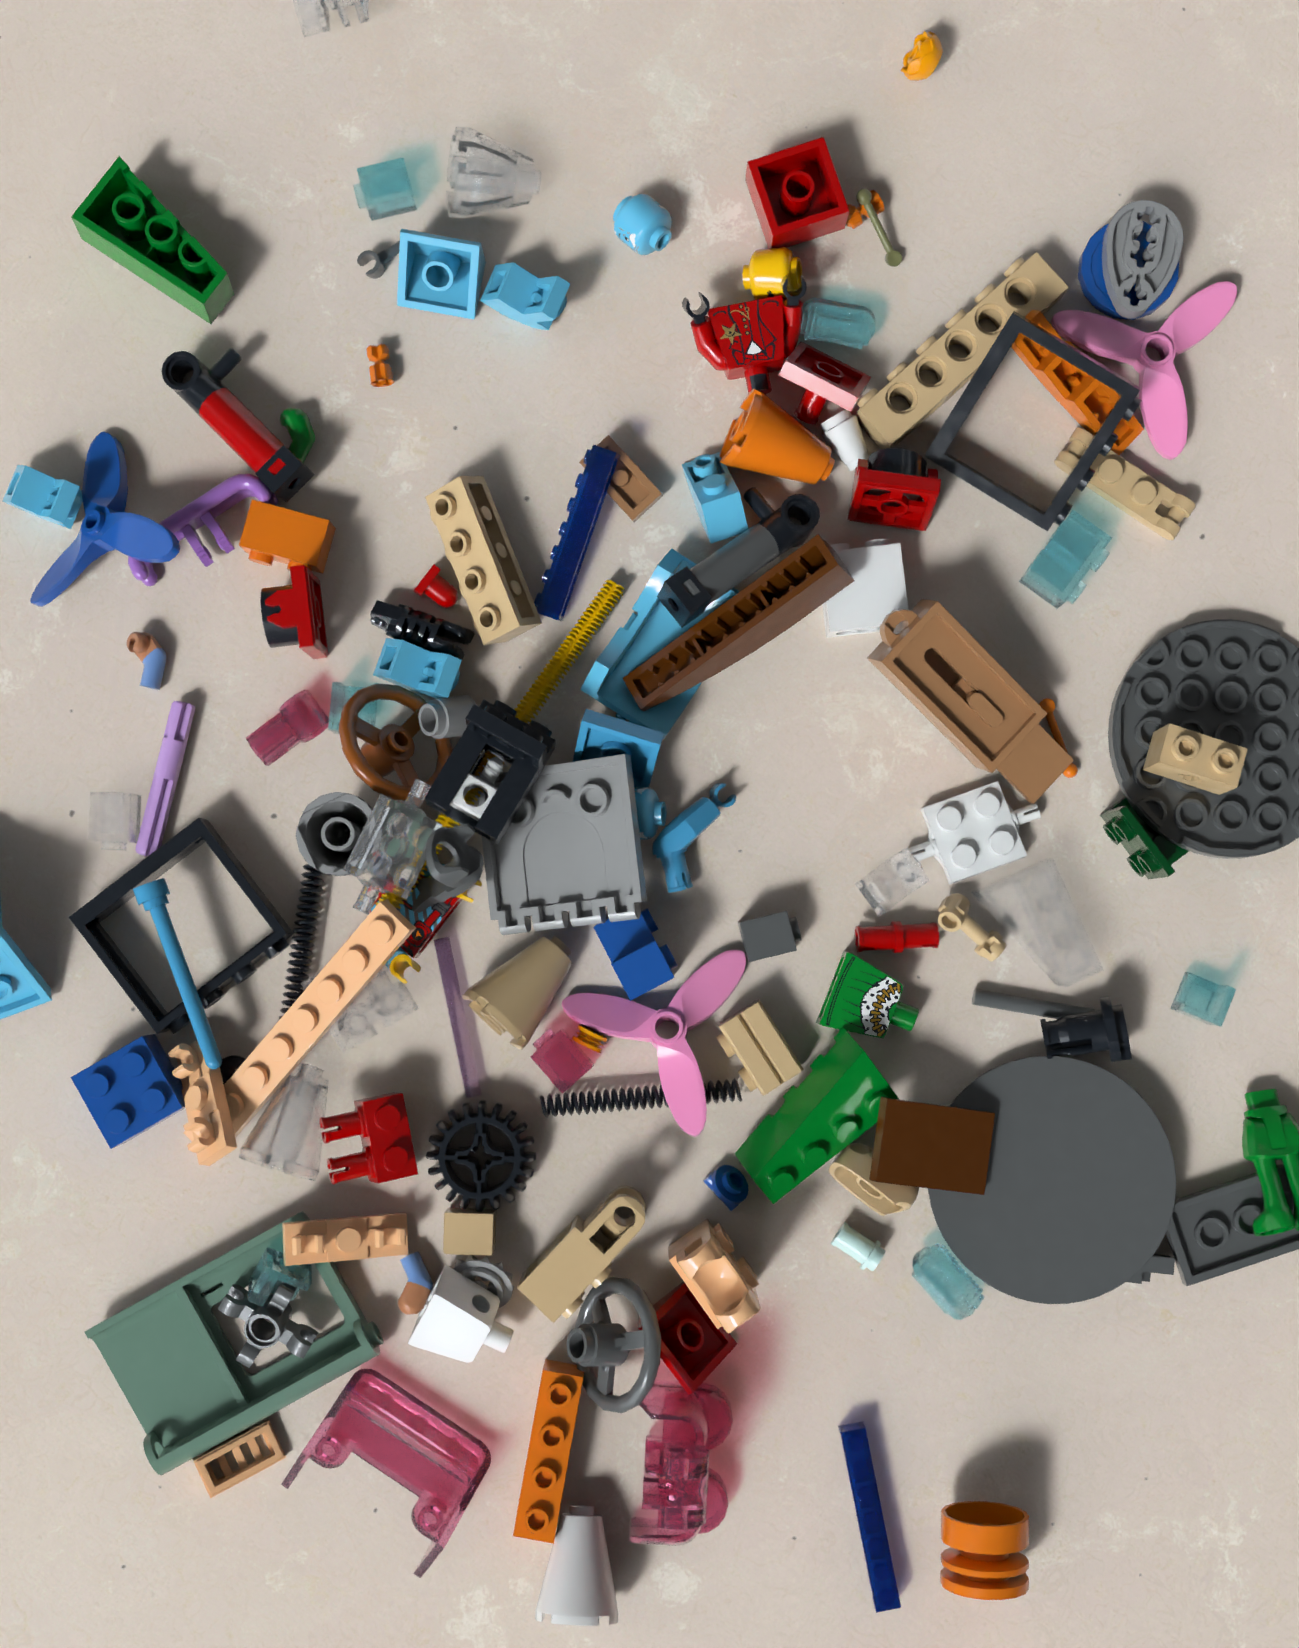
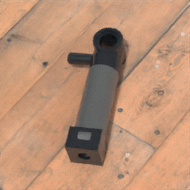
[657,487,820,628]

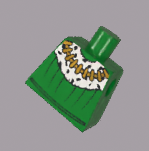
[816,951,919,1038]

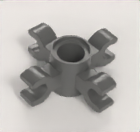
[218,1273,318,1368]

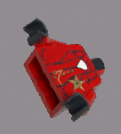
[682,275,807,395]

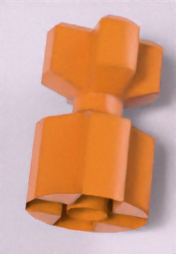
[846,190,884,229]
[366,343,394,387]

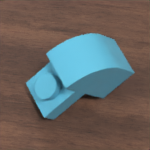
[480,262,570,330]
[2,465,83,529]
[373,638,462,698]

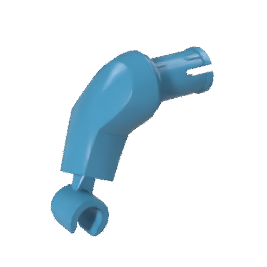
[652,783,736,893]

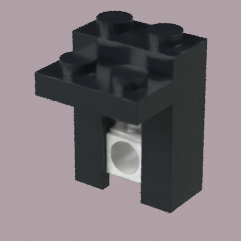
[425,699,556,845]

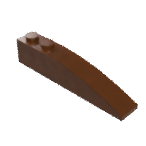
[623,534,855,711]

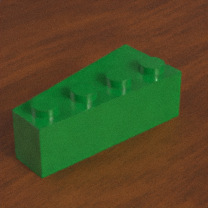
[71,156,234,324]
[735,1028,899,1204]

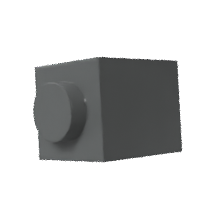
[738,911,801,962]

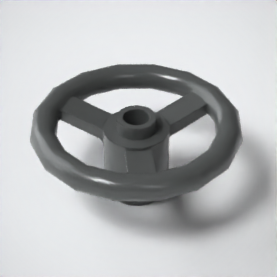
[567,1277,661,1413]

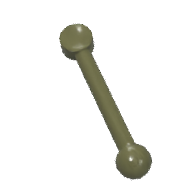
[856,189,902,267]

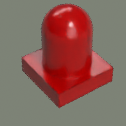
[413,564,458,608]

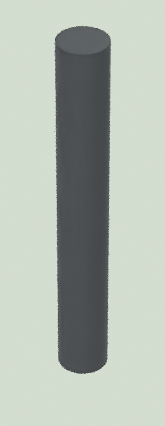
[972,989,1095,1019]

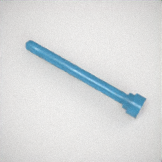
[133,878,222,1069]

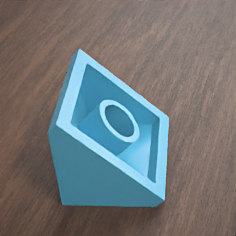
[397,229,486,319]

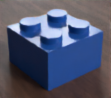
[71,1034,185,1149]

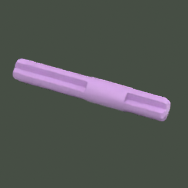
[135,701,195,856]

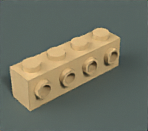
[425,476,542,645]

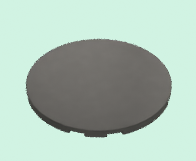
[1108,619,1299,859]
[928,1056,1176,1304]

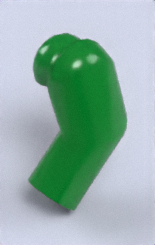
[280,408,315,463]

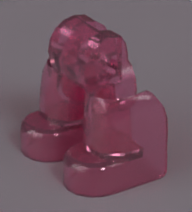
[629,1380,733,1546]

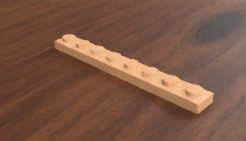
[184,899,416,1141]

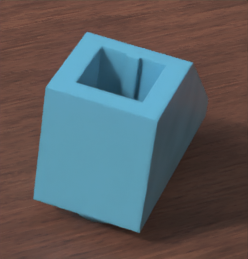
[682,452,748,544]

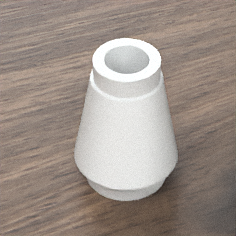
[820,409,869,471]

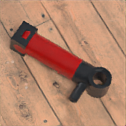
[161,348,315,503]

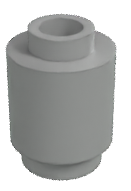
[418,695,477,739]

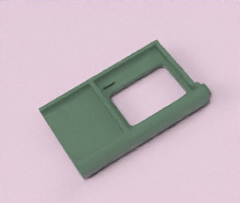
[85,1212,384,1476]

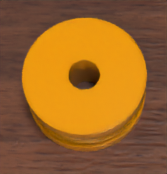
[572,1024,608,1053]

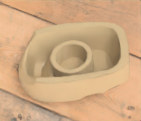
[829,1143,919,1216]

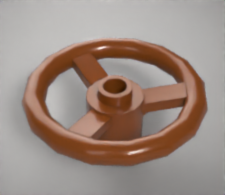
[338,683,453,802]

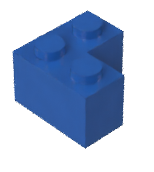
[593,908,678,1001]

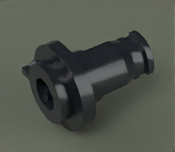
[1040,996,1132,1062]

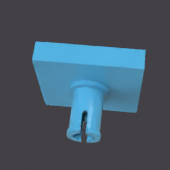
[572,709,664,787]

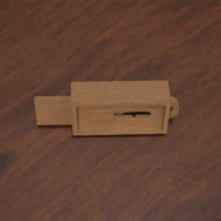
[867,599,1074,804]

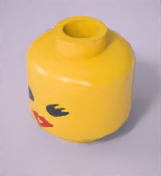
[742,247,802,301]

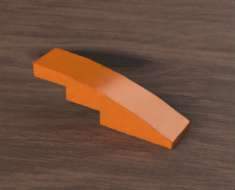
[1011,310,1144,455]

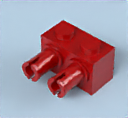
[319,1092,418,1185]

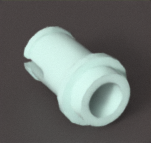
[831,1222,886,1271]

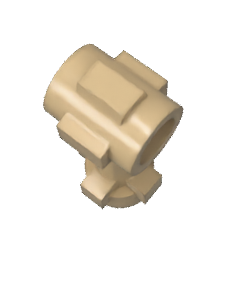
[938,893,1007,962]

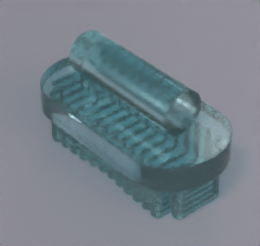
[800,298,876,349]
[912,1243,984,1320]

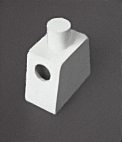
[408,1265,514,1363]

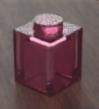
[530,1028,594,1094]

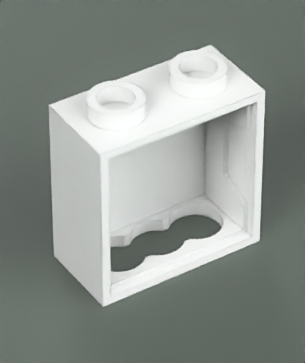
[822,539,909,638]

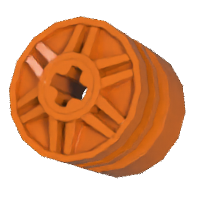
[940,1501,1029,1600]

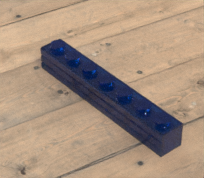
[534,445,620,621]
[838,1421,901,1613]

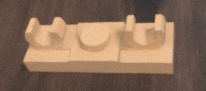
[168,1040,237,1166]
[282,1212,408,1266]

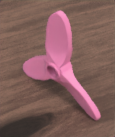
[1051,281,1237,460]
[561,950,746,1137]

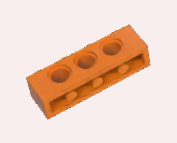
[513,1359,584,1544]

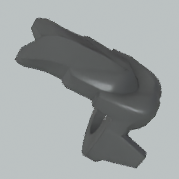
[412,823,484,913]

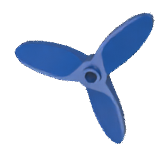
[30,432,180,607]

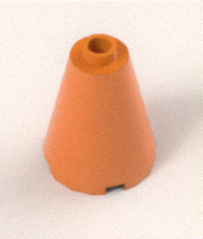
[720,389,835,485]

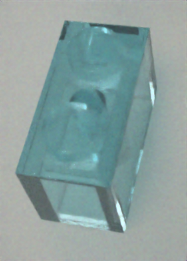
[1019,510,1112,609]

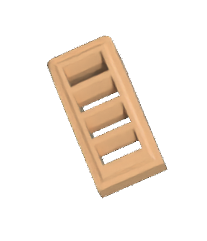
[193,1419,286,1498]

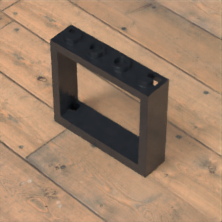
[924,311,1142,532]
[69,818,294,1034]

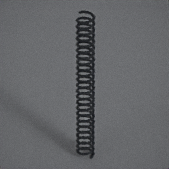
[279,860,325,1019]
[540,1078,742,1118]

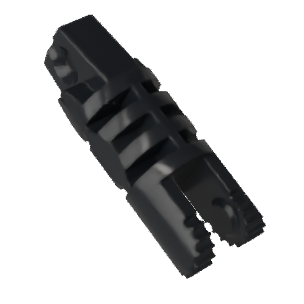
[370,600,475,662]

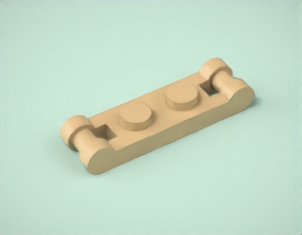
[1054,428,1196,540]

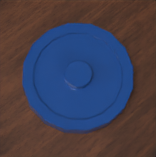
[1078,221,1179,320]

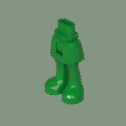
[1242,1089,1299,1236]

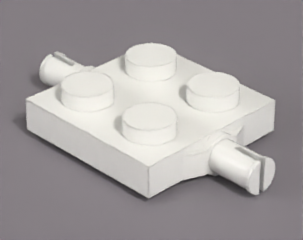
[906,781,1041,885]

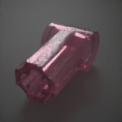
[246,690,332,766]

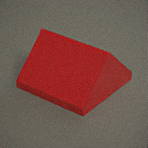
[638,1281,737,1395]

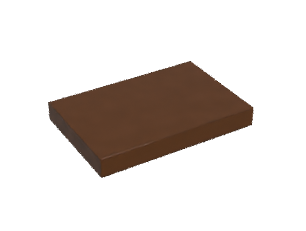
[869,1097,995,1195]

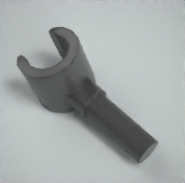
[357,241,400,279]

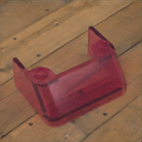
[281,1369,491,1578]

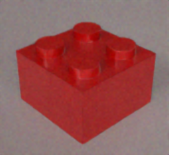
[745,137,849,249]

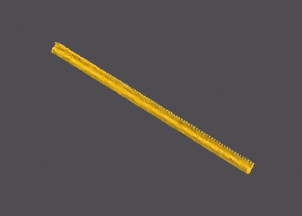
[375,580,625,909]

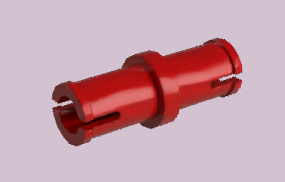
[855,921,939,953]

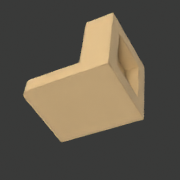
[443,1208,497,1256]

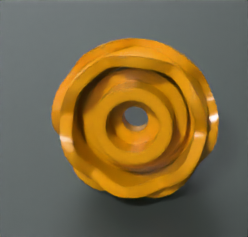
[900,31,943,81]

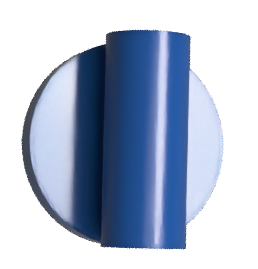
[703,1165,749,1211]

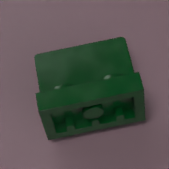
[1100,797,1189,879]

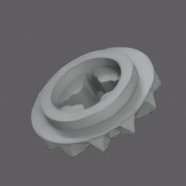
[453,1255,514,1308]

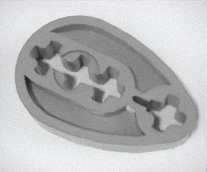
[1102,200,1184,319]

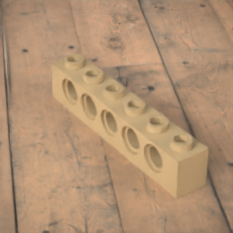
[856,252,1069,449]

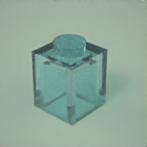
[353,157,417,221]

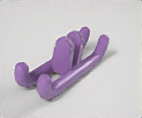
[128,474,278,586]

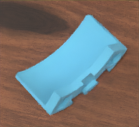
[580,549,740,739]

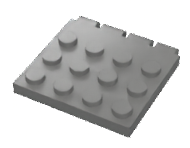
[477,754,647,935]

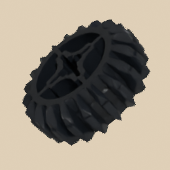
[426,1100,537,1212]

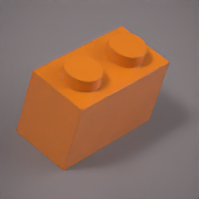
[239,499,336,574]

